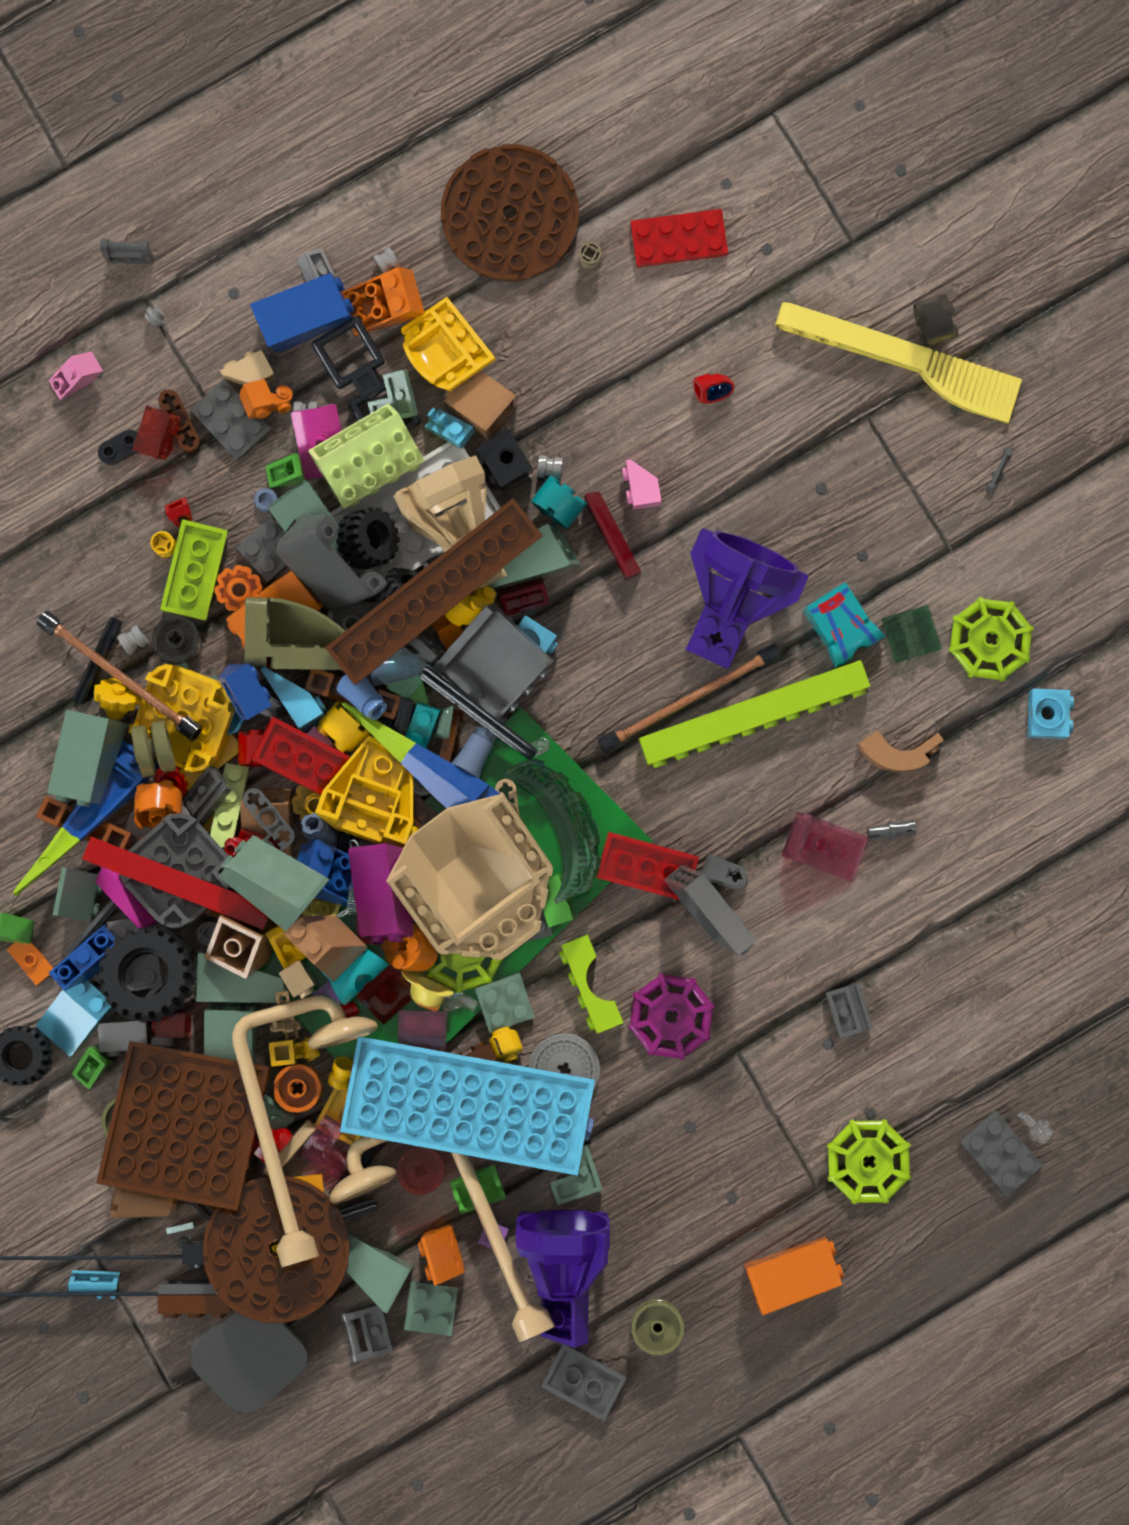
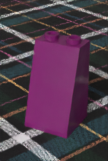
[348,843,414,944]

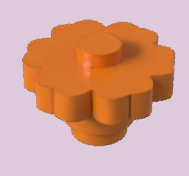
[214,565,262,611]

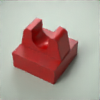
[164,496,192,527]

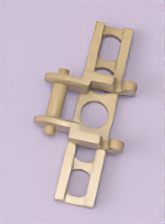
[270,991,301,1040]

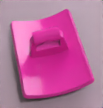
[291,404,342,479]

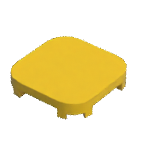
[128,664,235,772]

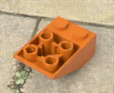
[342,267,425,336]
[418,1224,465,1286]

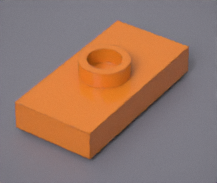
[6,941,54,986]

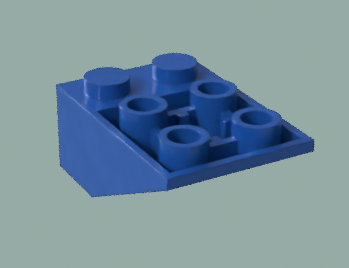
[218,664,272,720]
[297,838,356,909]

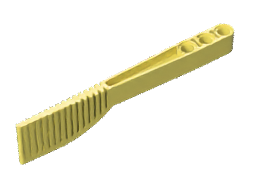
[775,302,1022,424]

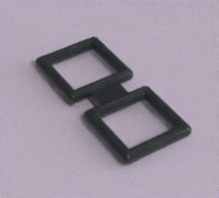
[312,316,421,431]

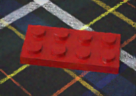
[630,209,728,268]
[251,717,350,795]
[595,832,699,900]

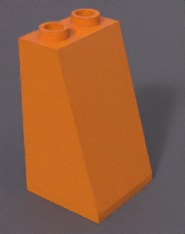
[226,569,323,649]
[744,1237,845,1315]

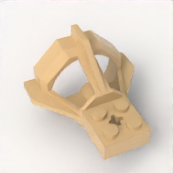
[394,456,507,591]

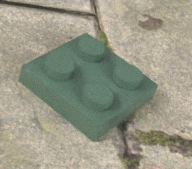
[474,972,534,1033]
[404,1281,458,1336]

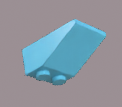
[261,667,328,733]
[36,980,114,1057]

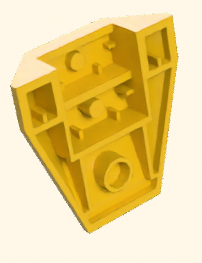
[315,736,413,846]

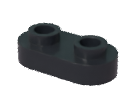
[98,430,143,465]

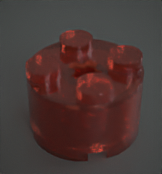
[396,1146,446,1195]

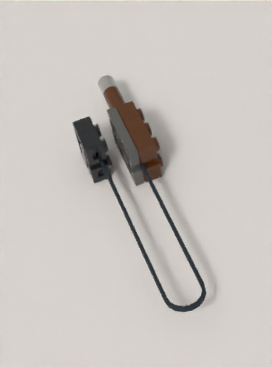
[0,1241,232,1318]

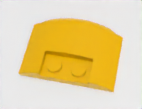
[401,297,496,391]

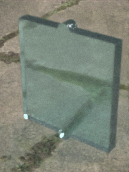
[377,647,432,698]

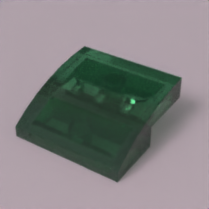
[882,605,943,663]

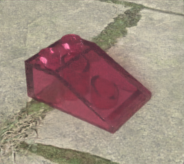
[781,812,868,881]
[398,1010,448,1052]

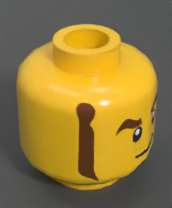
[489,1027,523,1064]

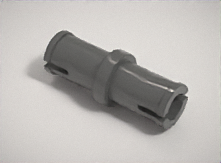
[867,819,917,841]

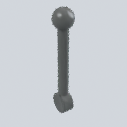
[987,447,1013,491]

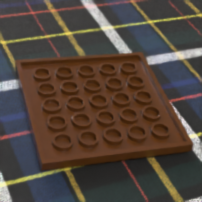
[96,1041,270,1212]

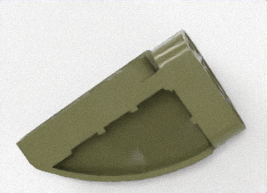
[245,597,345,670]

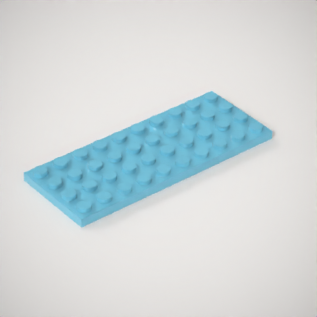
[340,1036,595,1176]

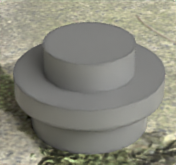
[144,307,166,328]

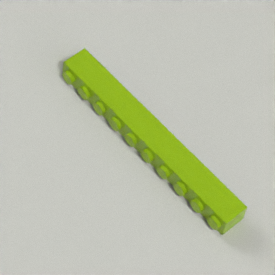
[638,660,871,769]

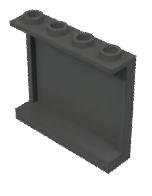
[431,603,554,731]

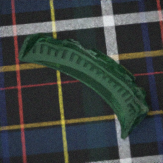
[503,759,601,904]

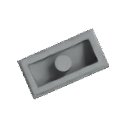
[297,248,335,282]

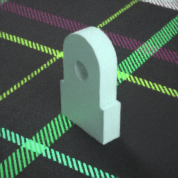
[166,1220,198,1234]

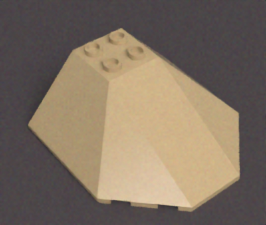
[386,794,553,960]

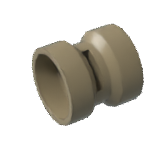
[579,241,602,270]

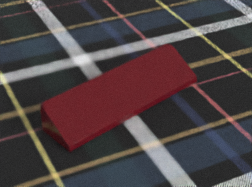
[584,492,641,581]

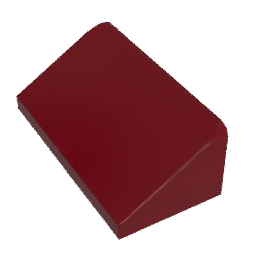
[498,578,550,616]

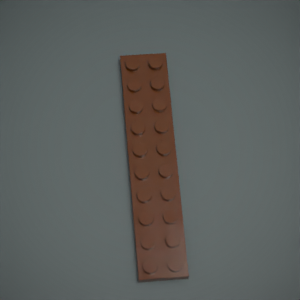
[325,498,543,685]

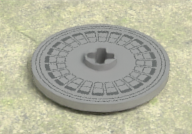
[529,1033,600,1090]

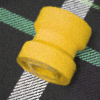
[151,531,176,558]
[327,1057,353,1090]

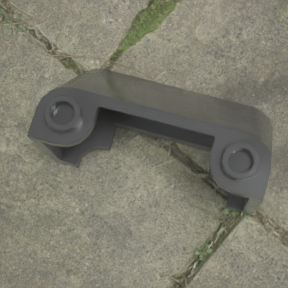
[276,514,388,611]

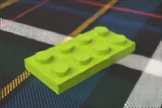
[160,519,228,622]

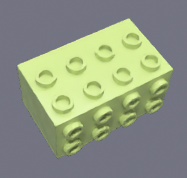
[308,403,425,508]

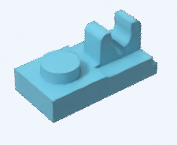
[425,408,475,449]
[68,1270,120,1299]

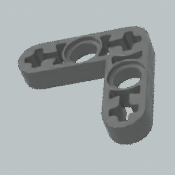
[243,788,295,851]

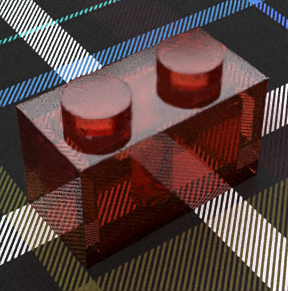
[132,405,180,460]
[152,1013,192,1037]

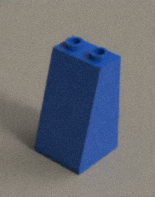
[250,273,354,354]

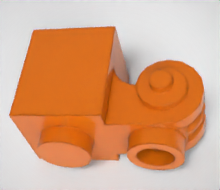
[239,379,293,419]

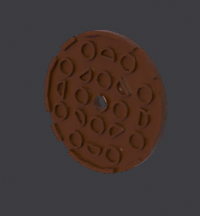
[441,144,579,282]
[203,1176,349,1324]

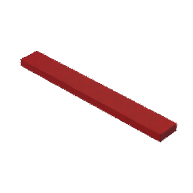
[82,837,268,930]

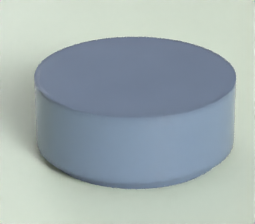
[254,488,278,513]

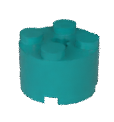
[531,475,587,530]

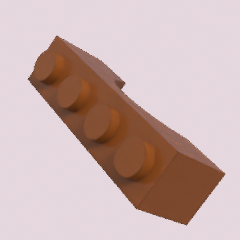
[305,669,402,721]
[36,796,136,851]

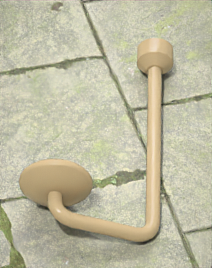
[232,995,378,1267]
[329,1136,555,1342]

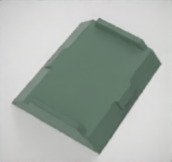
[430,705,454,739]

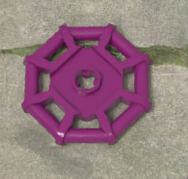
[628,973,715,1061]

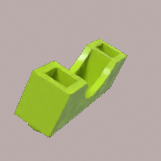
[559,934,623,1034]

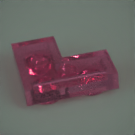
[300,1114,348,1180]

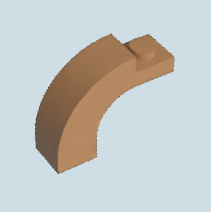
[857,730,943,773]

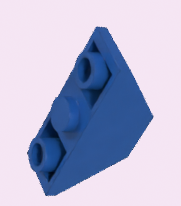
[49,925,116,991]

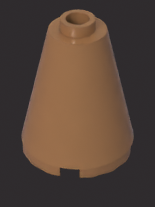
[109,1187,177,1218]

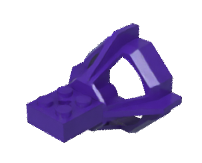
[686,528,809,669]
[516,1210,610,1348]

